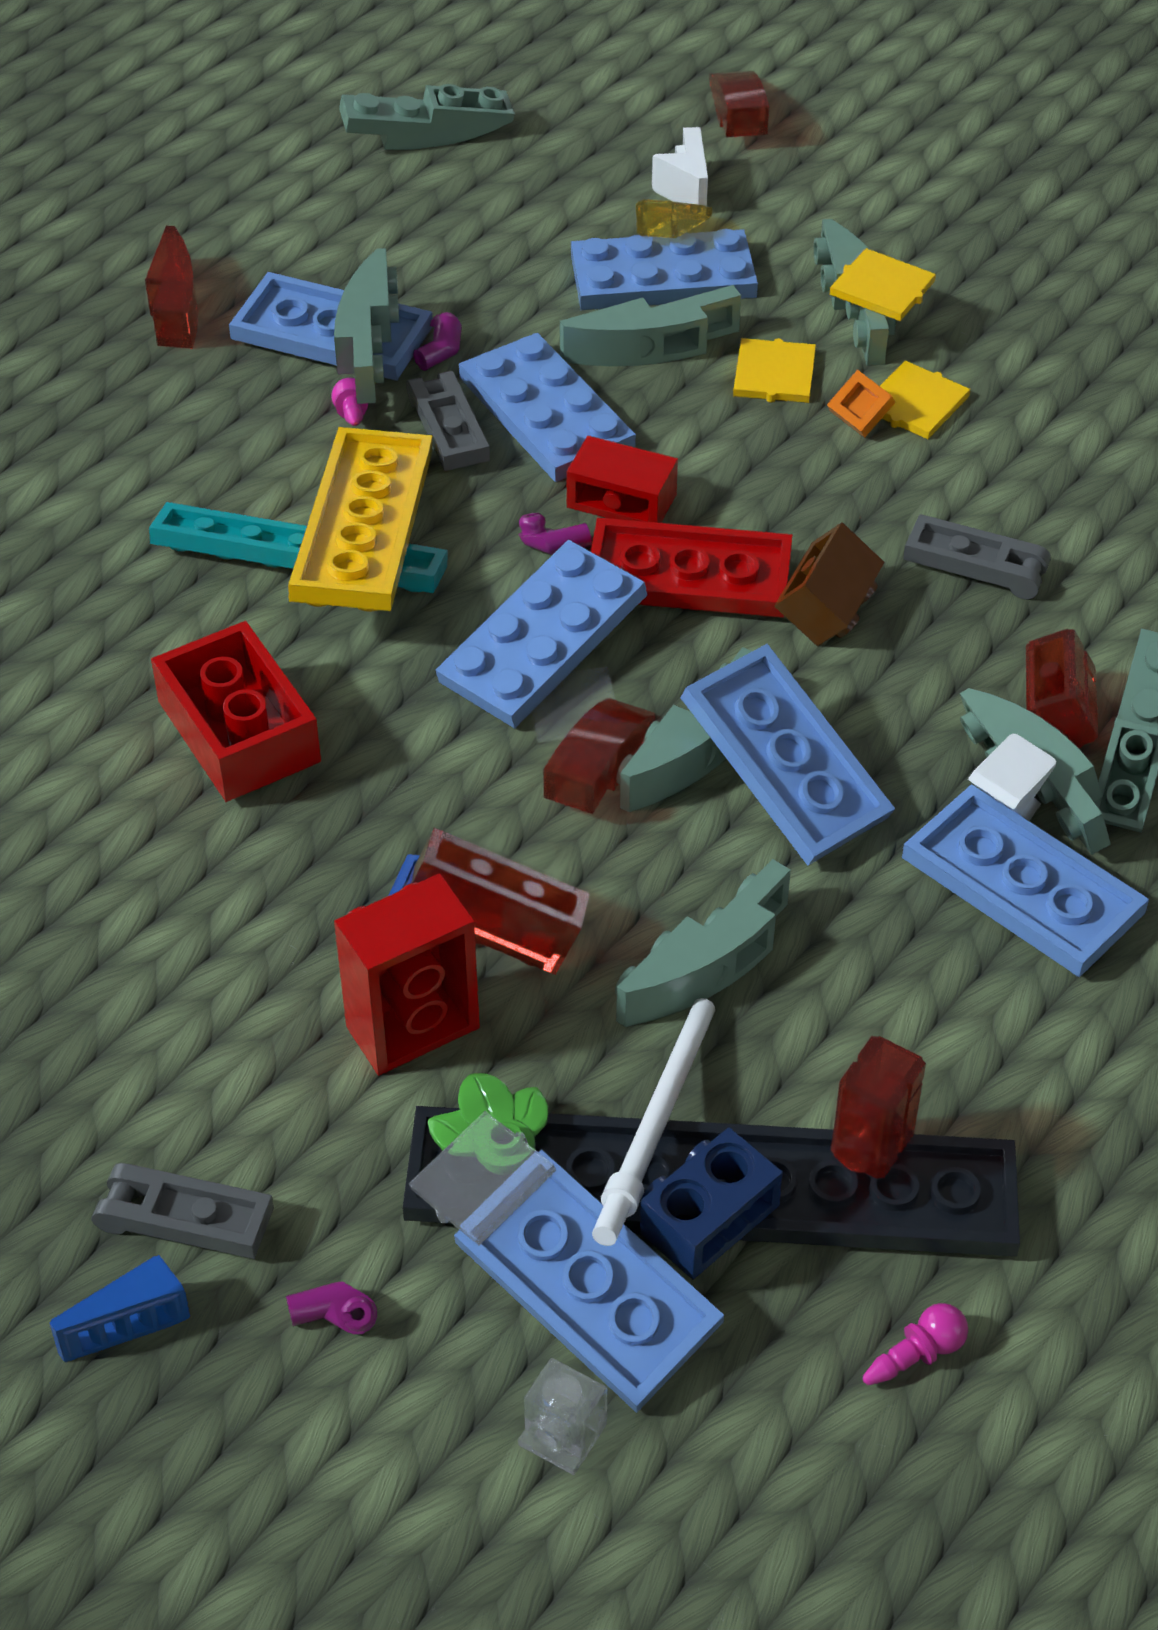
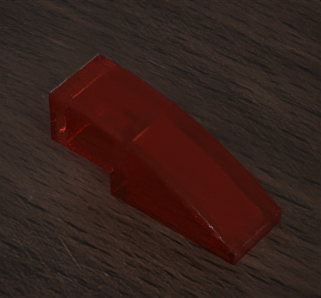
[709,71,769,137]
[145,225,198,349]
[543,698,656,814]

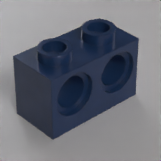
[640,1127,783,1280]

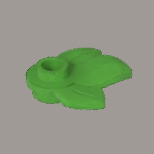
[428,1073,548,1178]

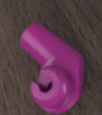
[413,312,462,371]
[519,513,592,555]
[286,1282,377,1334]

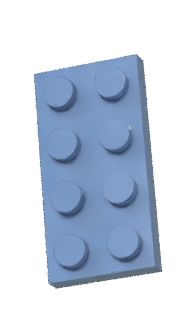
[571,229,758,310]
[229,272,433,381]
[459,332,636,482]
[435,539,647,729]
[680,644,895,866]
[902,784,1149,977]
[454,1149,724,1413]

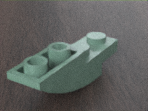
[339,84,515,150]
[813,219,896,366]
[334,248,400,404]
[560,285,741,366]
[1094,628,1158,833]
[616,647,752,812]
[960,688,1111,855]
[615,859,791,1027]

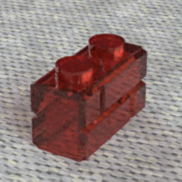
[1026,628,1098,748]
[831,1036,926,1179]

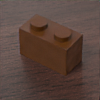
[774,522,885,646]

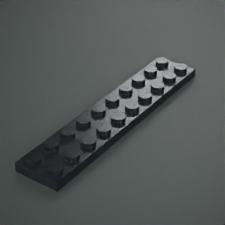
[402,1106,1020,1257]

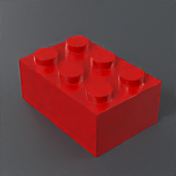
[151,620,321,802]
[334,873,480,1076]

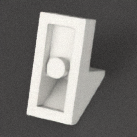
[652,127,708,214]
[968,734,1057,821]

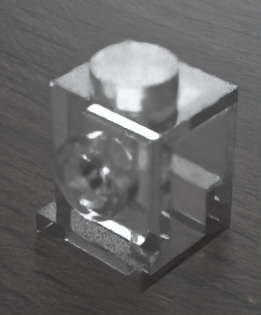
[518,1357,607,1475]

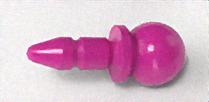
[331,377,368,426]
[863,1303,968,1385]

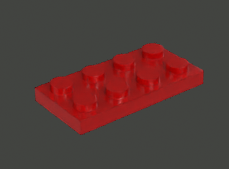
[591,517,793,618]

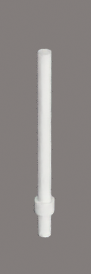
[592,998,715,1246]

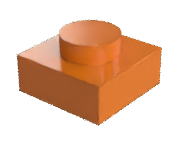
[827,369,896,438]

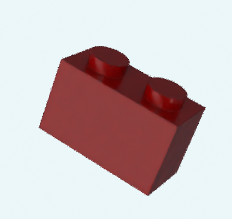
[566,435,678,523]

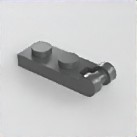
[406,371,490,471]
[903,514,1051,599]
[91,1163,274,1259]

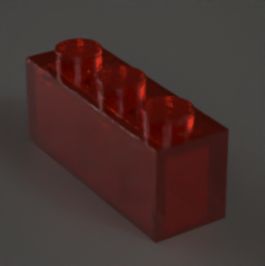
[407,828,590,975]

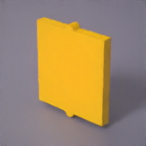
[829,248,936,321]
[733,338,816,403]
[880,360,971,439]

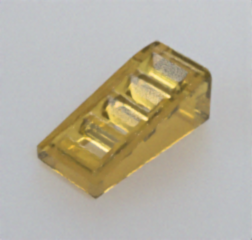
[636,199,712,238]

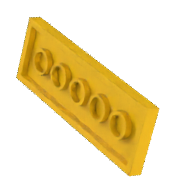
[288,427,433,612]

